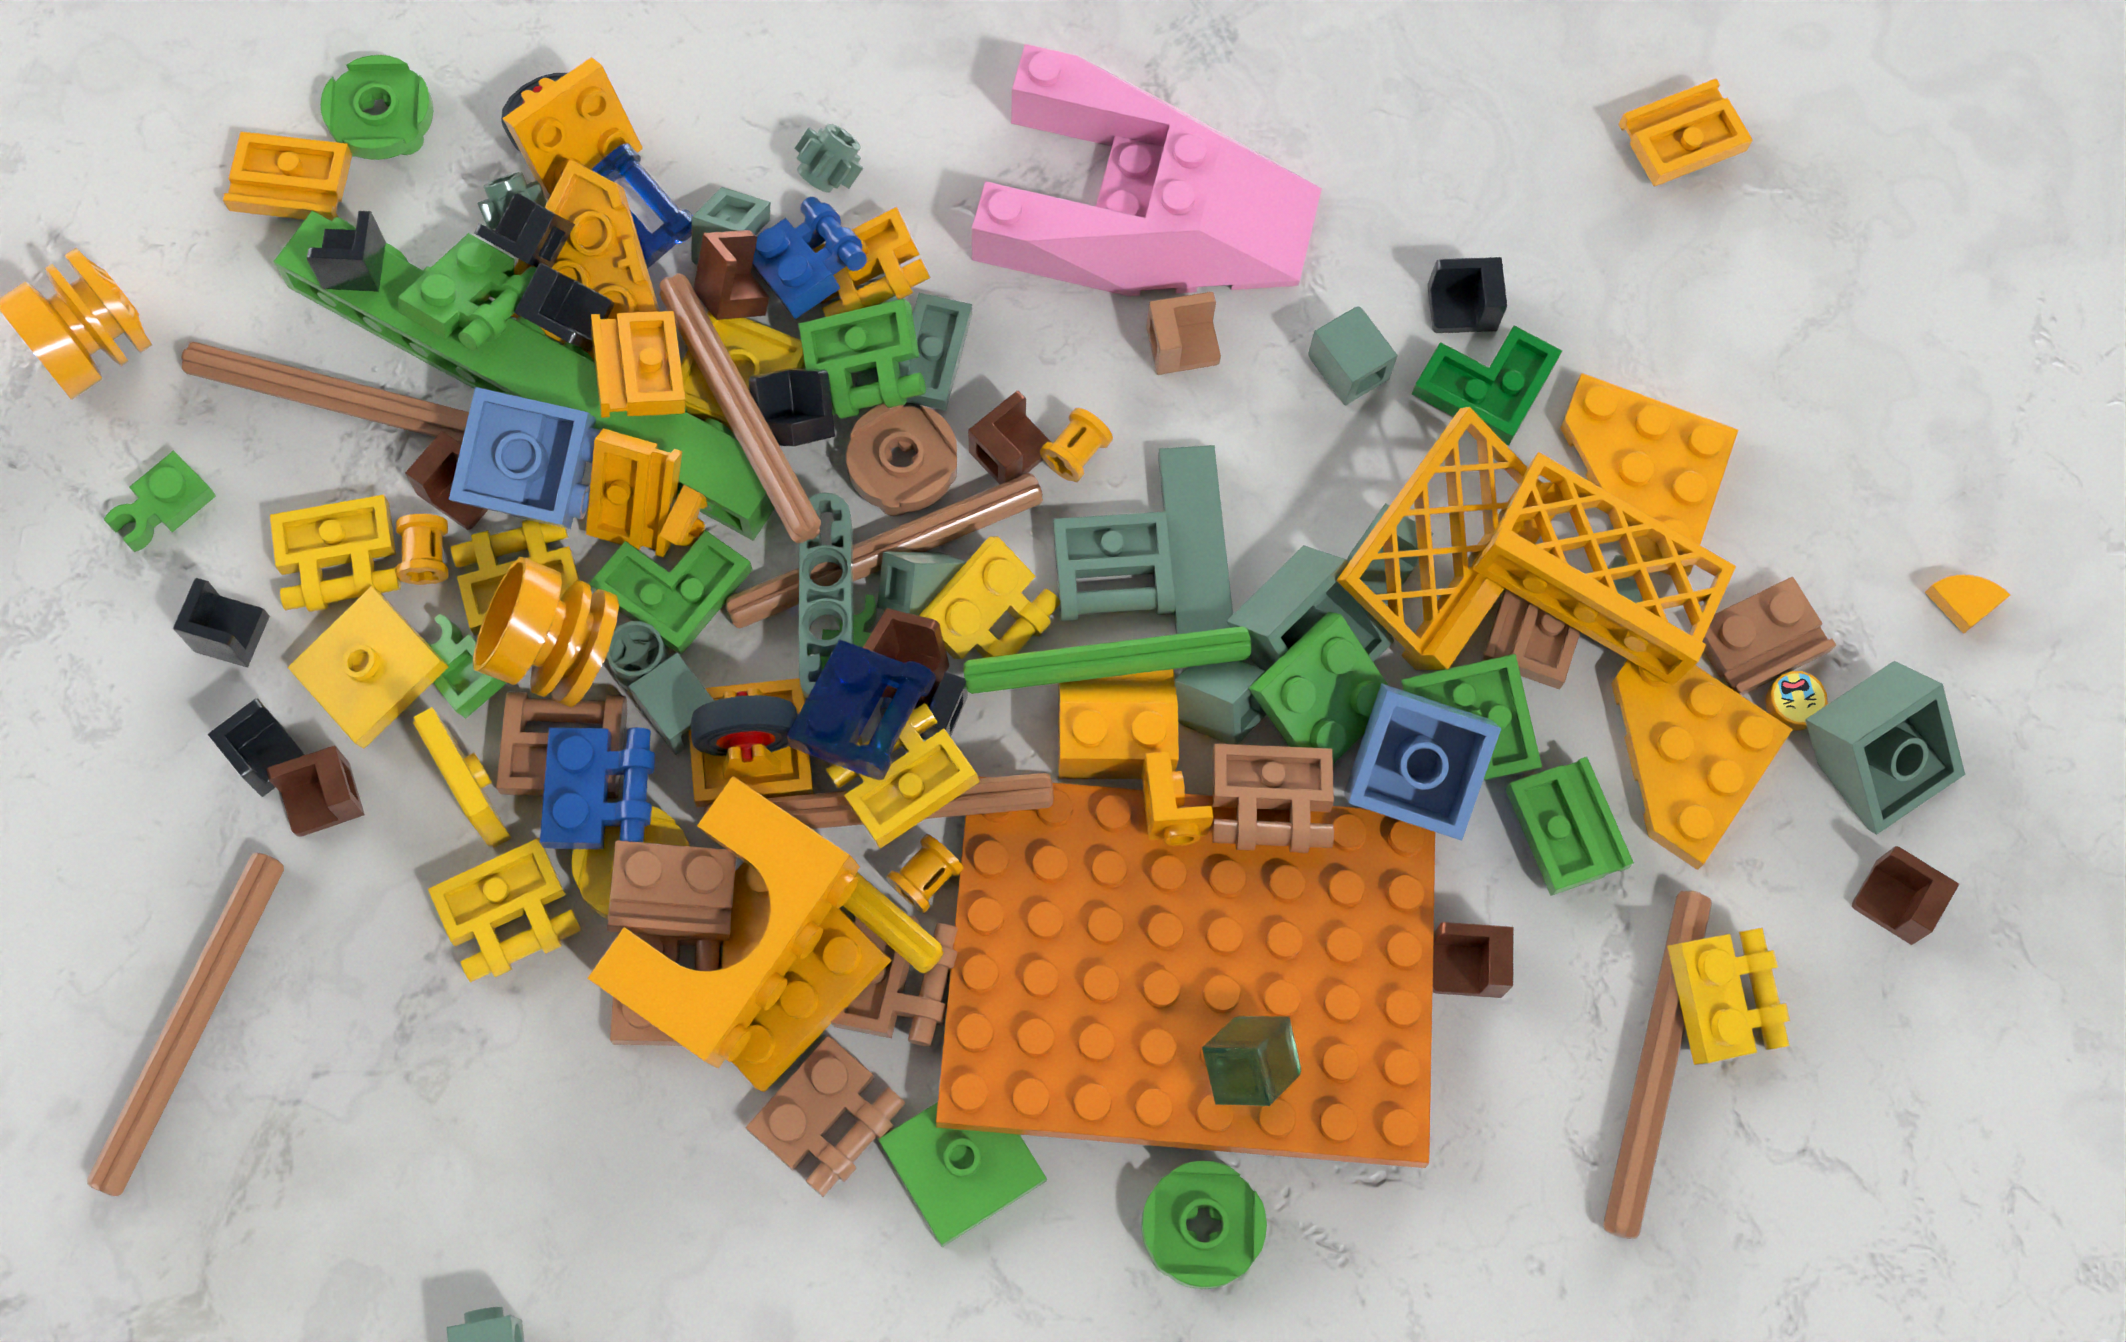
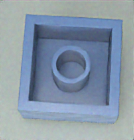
[1344,683,1501,841]

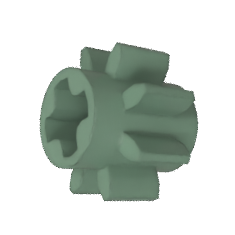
[794,124,863,192]
[477,172,547,230]

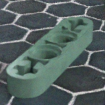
[799,492,854,711]

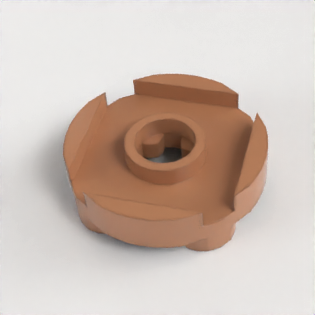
[846,403,957,516]

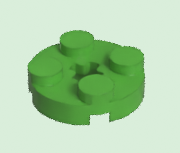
[320,55,434,160]
[1141,1161,1267,1289]

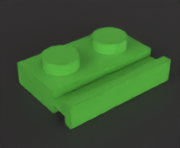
[1505,757,1634,896]

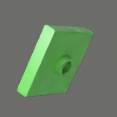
[878,1102,1047,1247]

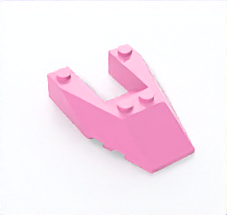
[972,44,1322,296]

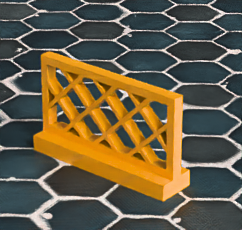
[1336,407,1564,670]
[1473,452,1736,685]

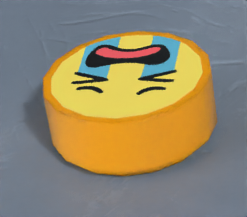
[1765,671,1828,731]

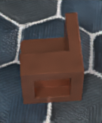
[693,230,770,320]
[968,390,1051,485]
[405,431,488,530]
[862,608,950,707]
[266,745,365,837]
[1852,846,1959,945]
[1433,922,1514,998]

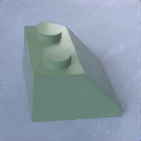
[1227,545,1394,672]
[1805,661,1965,835]

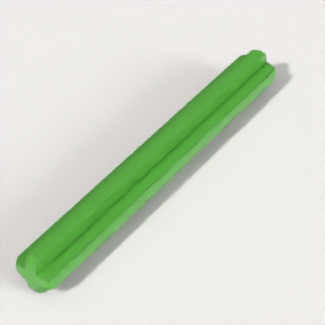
[963,626,1251,694]

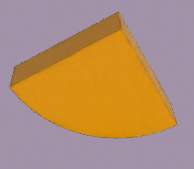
[659,485,707,547]
[1925,574,2011,634]

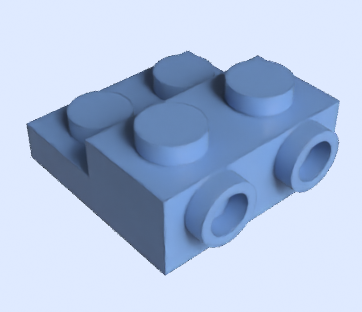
[449,387,601,529]

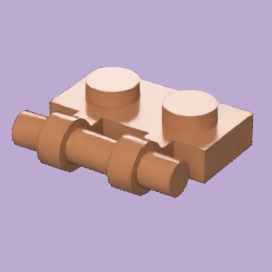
[1212,744,1334,853]
[830,916,958,1047]
[745,1035,905,1197]

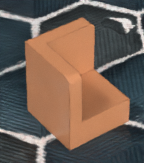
[1146,292,1221,375]

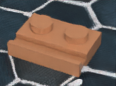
[1702,576,1836,695]
[1481,588,1580,690]
[607,841,736,941]

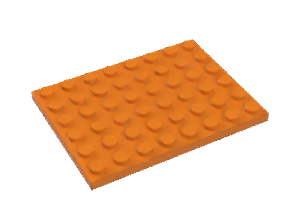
[936,776,1435,1168]

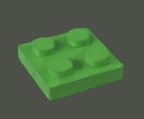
[1248,611,1389,764]

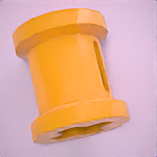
[1040,408,1113,482]
[396,514,448,585]
[886,834,964,914]

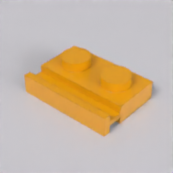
[1618,78,1753,187]
[223,131,352,221]
[591,311,685,418]
[586,428,682,557]

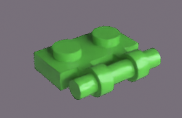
[398,233,537,351]
[799,299,926,419]

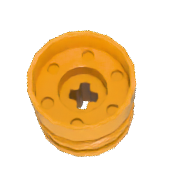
[0,248,152,400]
[473,557,619,708]

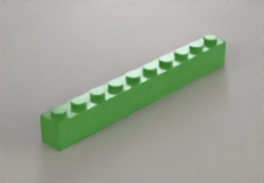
[273,211,775,541]

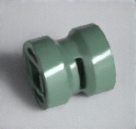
[606,621,669,693]

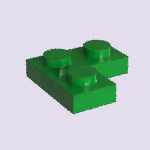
[1412,325,1563,446]

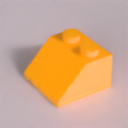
[1058,669,1179,779]

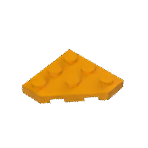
[512,159,660,361]
[1560,373,1739,577]
[1611,659,1793,870]
[722,862,892,1093]

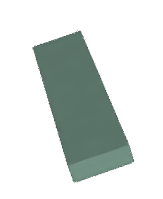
[1158,445,1233,634]

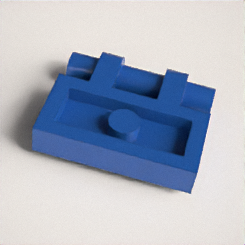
[752,197,867,319]
[540,727,655,849]

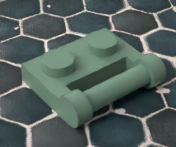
[1053,511,1175,621]

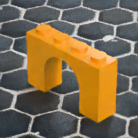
[587,776,860,1069]

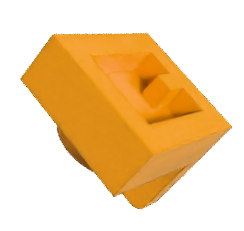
[1141,752,1213,846]

